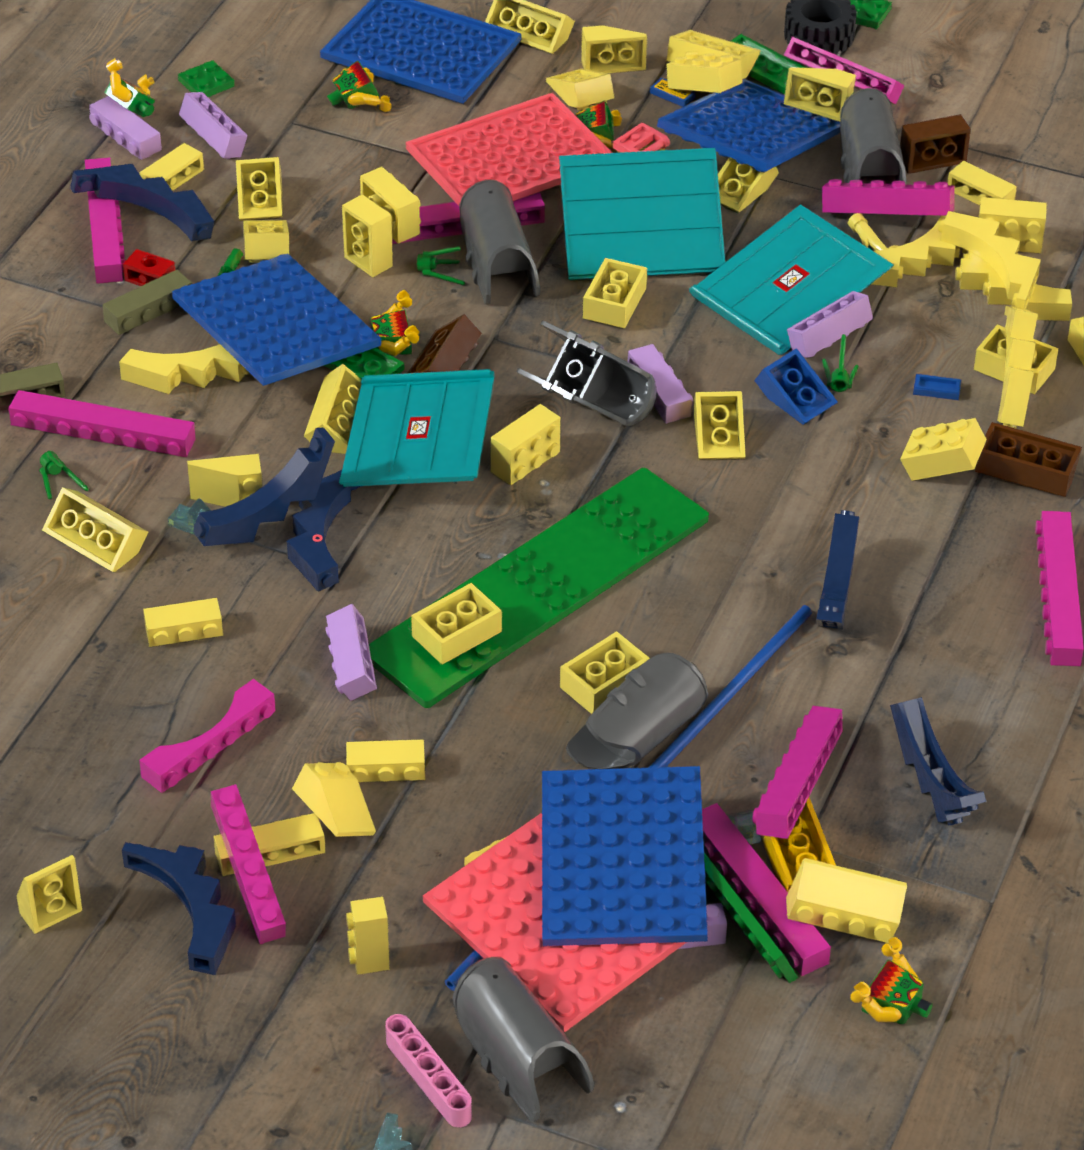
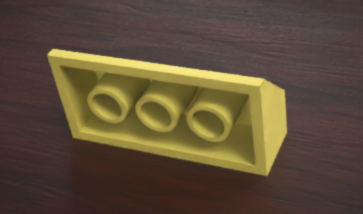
[485,0,575,54]
[667,30,760,79]
[304,364,361,454]
[42,487,148,572]
[786,858,907,943]

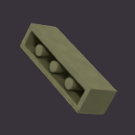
[102,270,192,335]
[0,363,66,410]

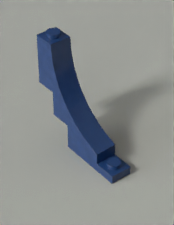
[70,163,215,241]
[193,427,335,546]
[287,470,361,592]
[816,510,860,630]

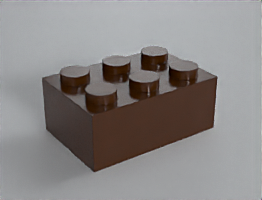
[900,114,971,174]

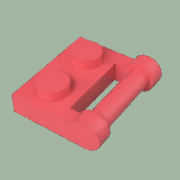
[613,122,670,153]

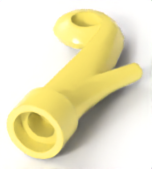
[848,213,899,251]

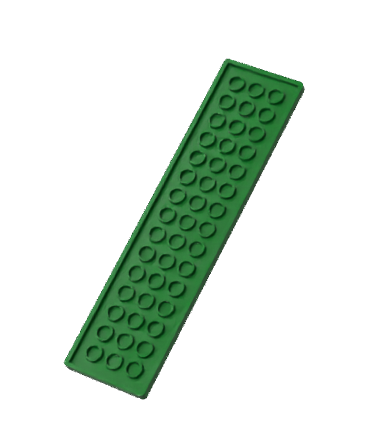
[369,468,709,708]

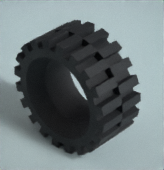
[784,0,857,55]

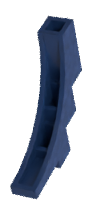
[890,697,986,826]
[122,842,236,975]

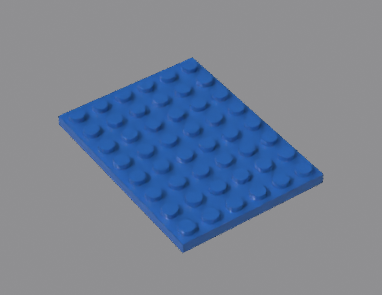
[320,0,521,104]
[657,79,840,172]
[172,254,381,386]
[542,766,708,946]

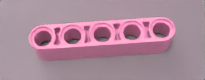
[386,1014,472,1127]

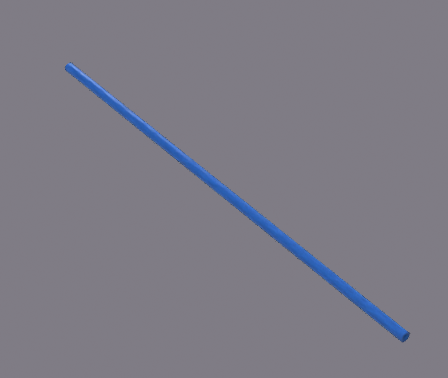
[445,605,812,991]

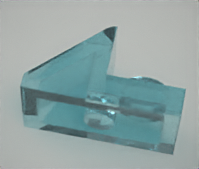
[168,498,211,535]
[726,810,761,844]
[373,1112,412,1150]

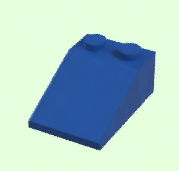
[754,348,838,425]

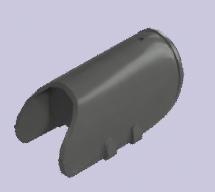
[840,88,907,184]
[459,180,540,304]
[516,320,657,426]
[566,653,708,769]
[453,957,595,1122]

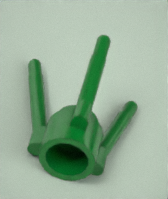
[417,247,465,285]
[822,334,859,392]
[39,451,89,500]

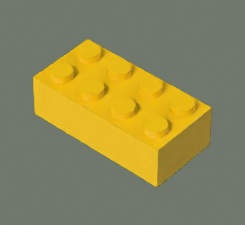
[760,797,836,892]

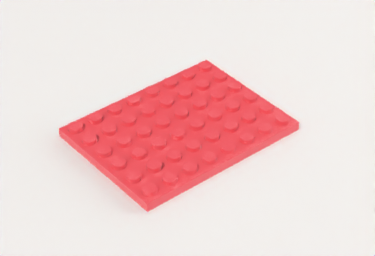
[406,93,612,206]
[423,813,687,1033]

